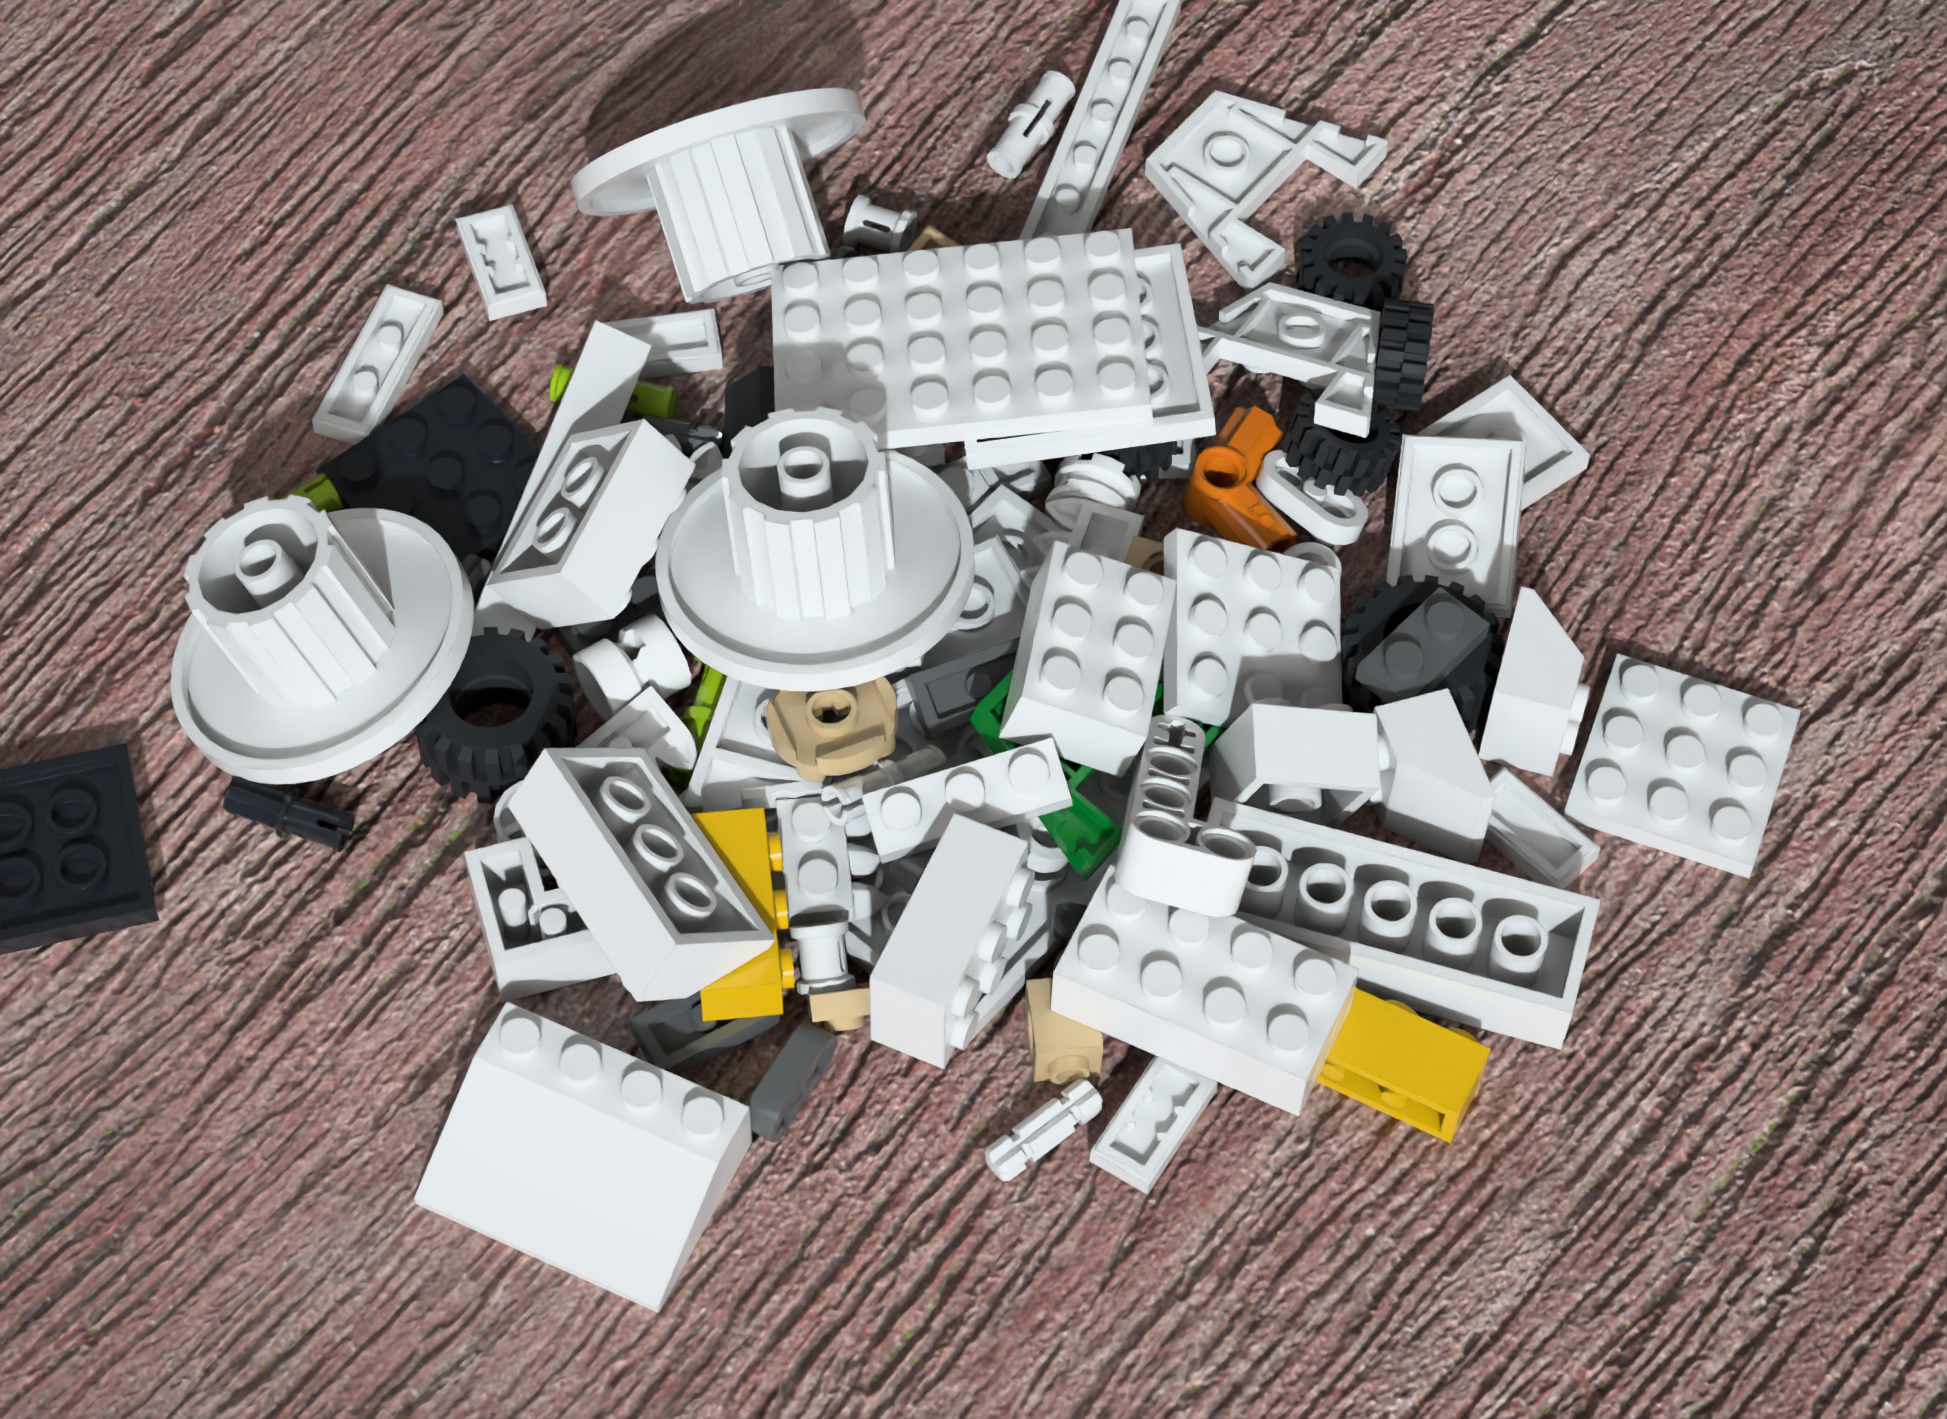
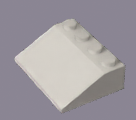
[414,1002,752,1313]

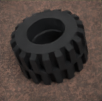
[1341,575,1504,734]
[415,627,578,804]

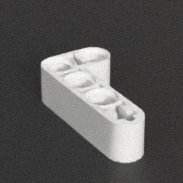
[1114,714,1257,917]

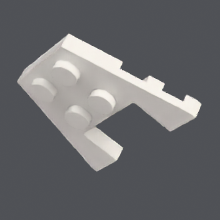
[1145,90,1388,294]
[1197,282,1381,438]

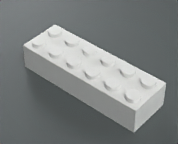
[1207,797,1601,1050]

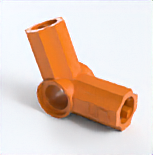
[1183,406,1297,554]

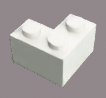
[464,837,617,1002]

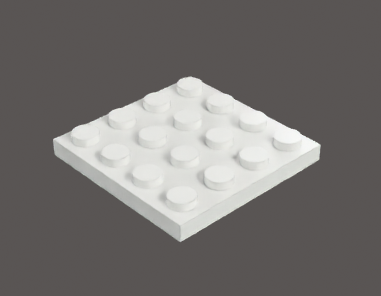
[964,243,1216,470]

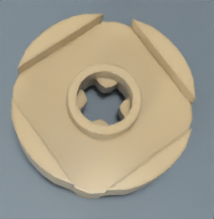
[766,676,899,782]

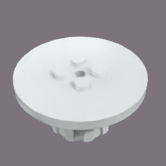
[571,88,866,304]
[655,406,975,691]
[170,494,474,784]

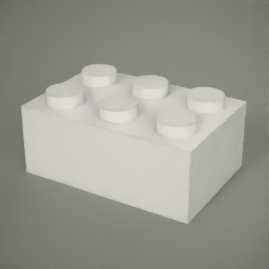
[487,419,696,630]
[999,540,1177,777]
[870,813,1035,1069]

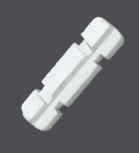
[985,1079,1103,1181]

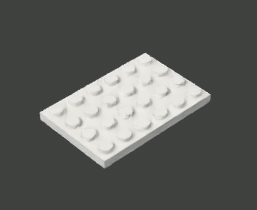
[771,228,1153,450]

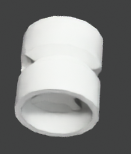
[572,613,691,723]

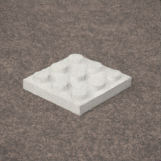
[1164,528,1342,728]
[1563,653,1801,878]

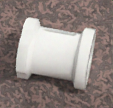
[843,194,917,253]
[790,919,856,994]

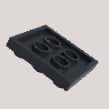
[316,374,540,561]
[0,743,159,955]

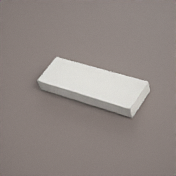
[312,284,444,445]

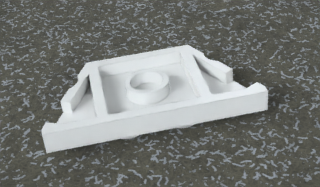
[682,676,848,814]

